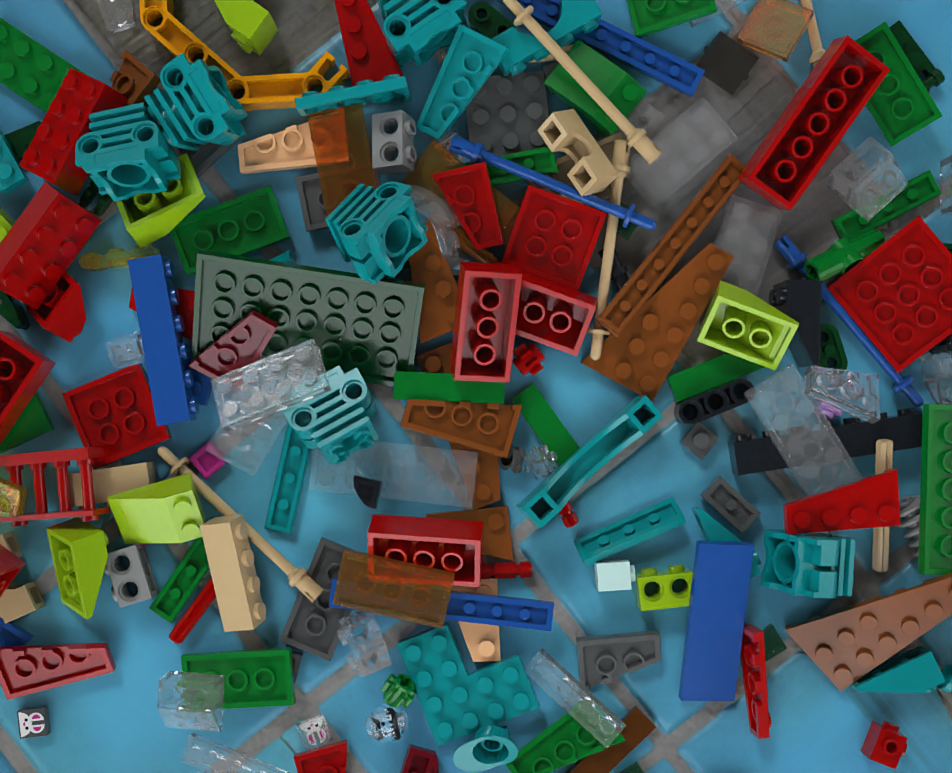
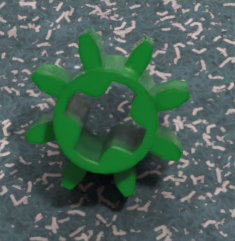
[381,674,417,708]

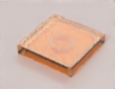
[737,0,814,62]

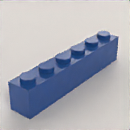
[128,254,199,426]

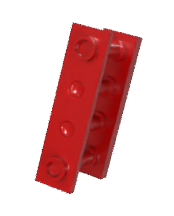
[0,446,110,527]

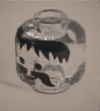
[366,705,409,743]

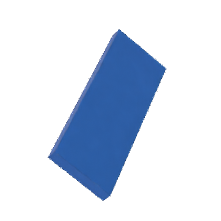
[678,540,754,701]

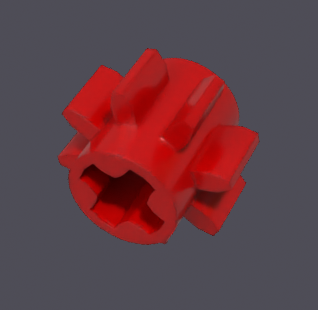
[512,343,545,376]

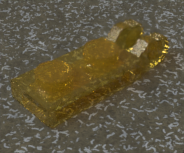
[78,244,162,272]

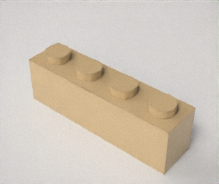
[200,514,266,632]

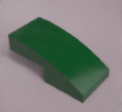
[0,290,30,330]

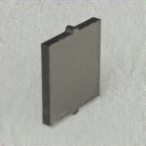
[696,31,759,95]

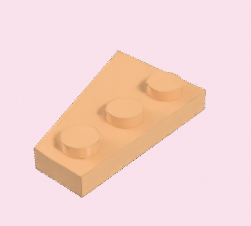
[444,577,501,662]

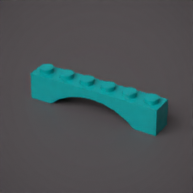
[516,395,663,529]

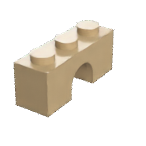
[537,109,619,197]
[0,531,46,624]

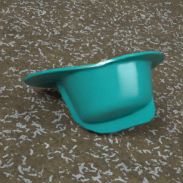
[453,725,518,773]

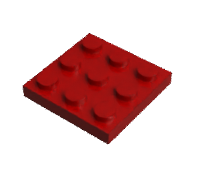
[501,184,607,291]
[62,362,172,470]

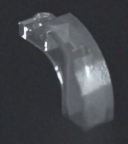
[406,184,461,258]

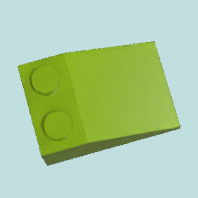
[214,0,278,56]
[116,153,206,247]
[697,280,799,371]
[107,473,207,544]
[46,517,108,619]

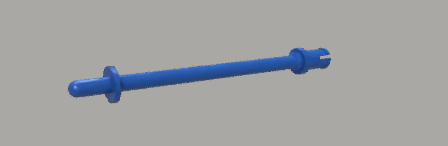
[448,135,657,230]
[773,234,924,407]

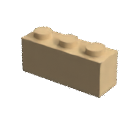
[68,461,157,509]

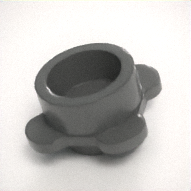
[498,444,525,473]

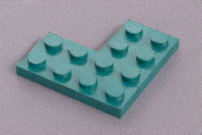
[396,622,540,746]

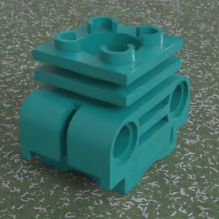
[377,0,467,69]
[144,53,248,151]
[75,102,181,202]
[325,181,428,284]
[281,366,379,465]
[761,529,855,598]

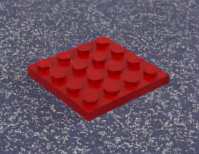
[827,216,952,373]

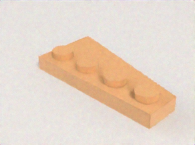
[237,107,350,174]

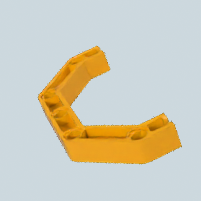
[139,0,350,111]

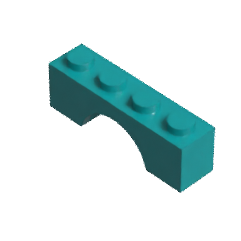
[492,0,602,76]

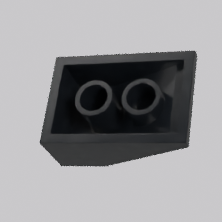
[769,280,822,368]

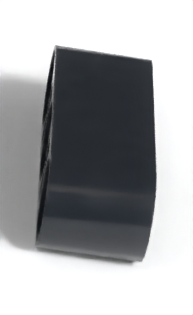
[674,379,755,424]

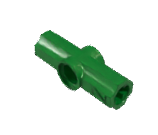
[804,229,885,281]

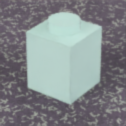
[594,558,636,592]

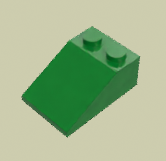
[543,39,647,137]

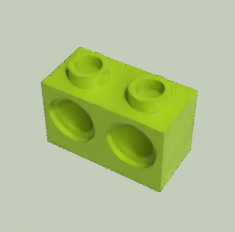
[635,564,693,611]

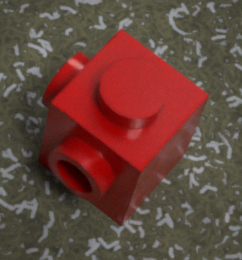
[861,720,908,769]

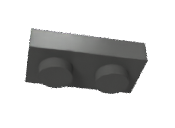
[700,475,761,533]

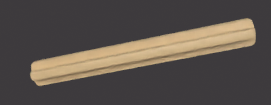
[872,439,894,572]

